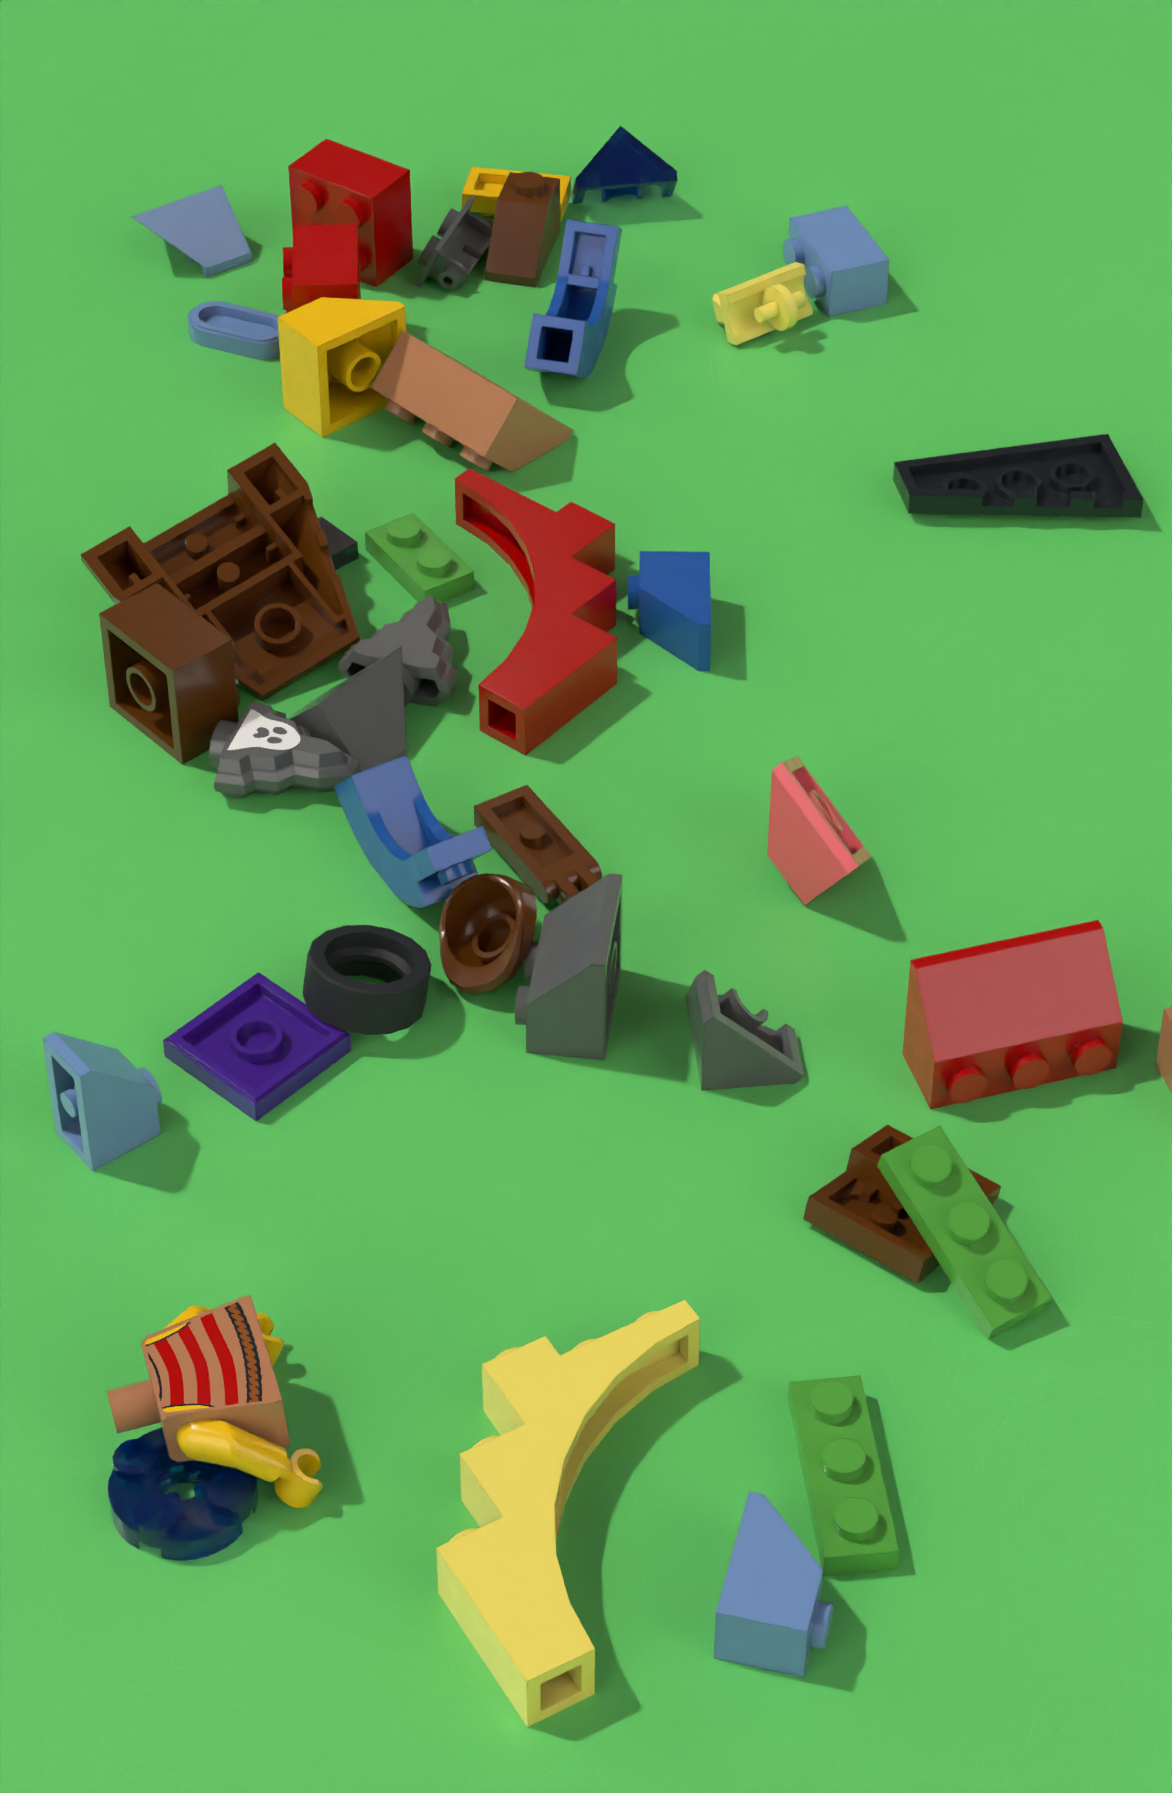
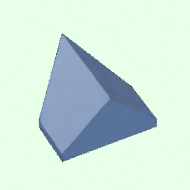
[131,185,252,277]

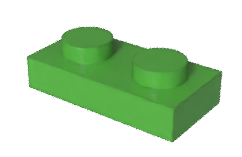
[365,513,474,602]

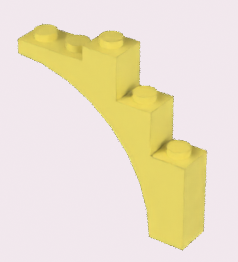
[436,1300,700,1727]

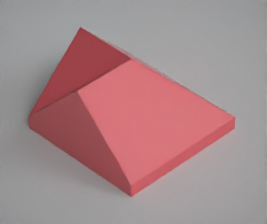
[767,756,871,906]

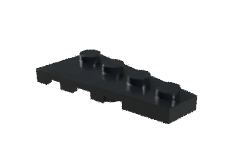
[893,434,1143,518]

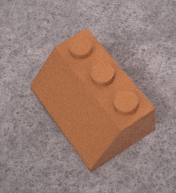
[370,331,574,472]

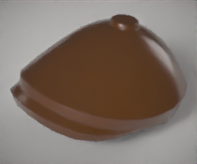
[439,873,537,994]

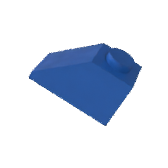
[628,551,711,671]

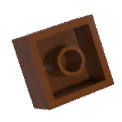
[99,583,240,765]

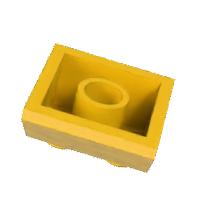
[277,297,406,437]

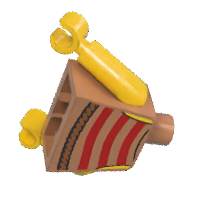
[106,1295,323,1508]

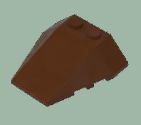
[81,443,360,701]

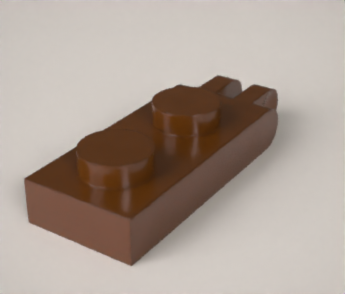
[474,785,602,905]

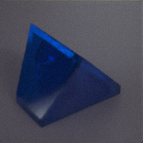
[571,125,678,204]

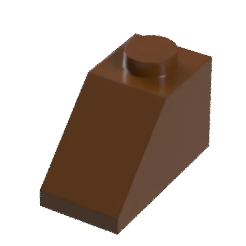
[485,172,560,287]

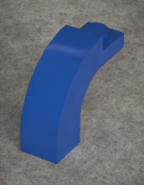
[524,219,622,379]
[334,755,493,908]

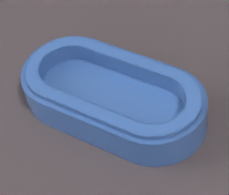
[188,301,280,359]

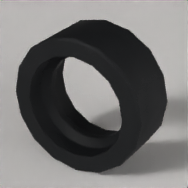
[302,925,431,1035]

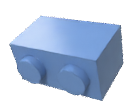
[783,206,889,317]

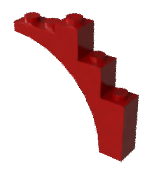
[455,468,617,756]

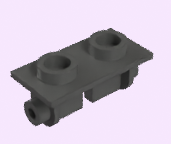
[416,195,493,290]

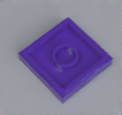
[163,972,351,1121]

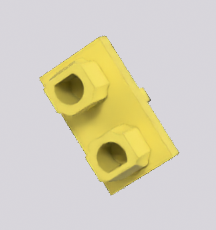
[712,262,813,345]

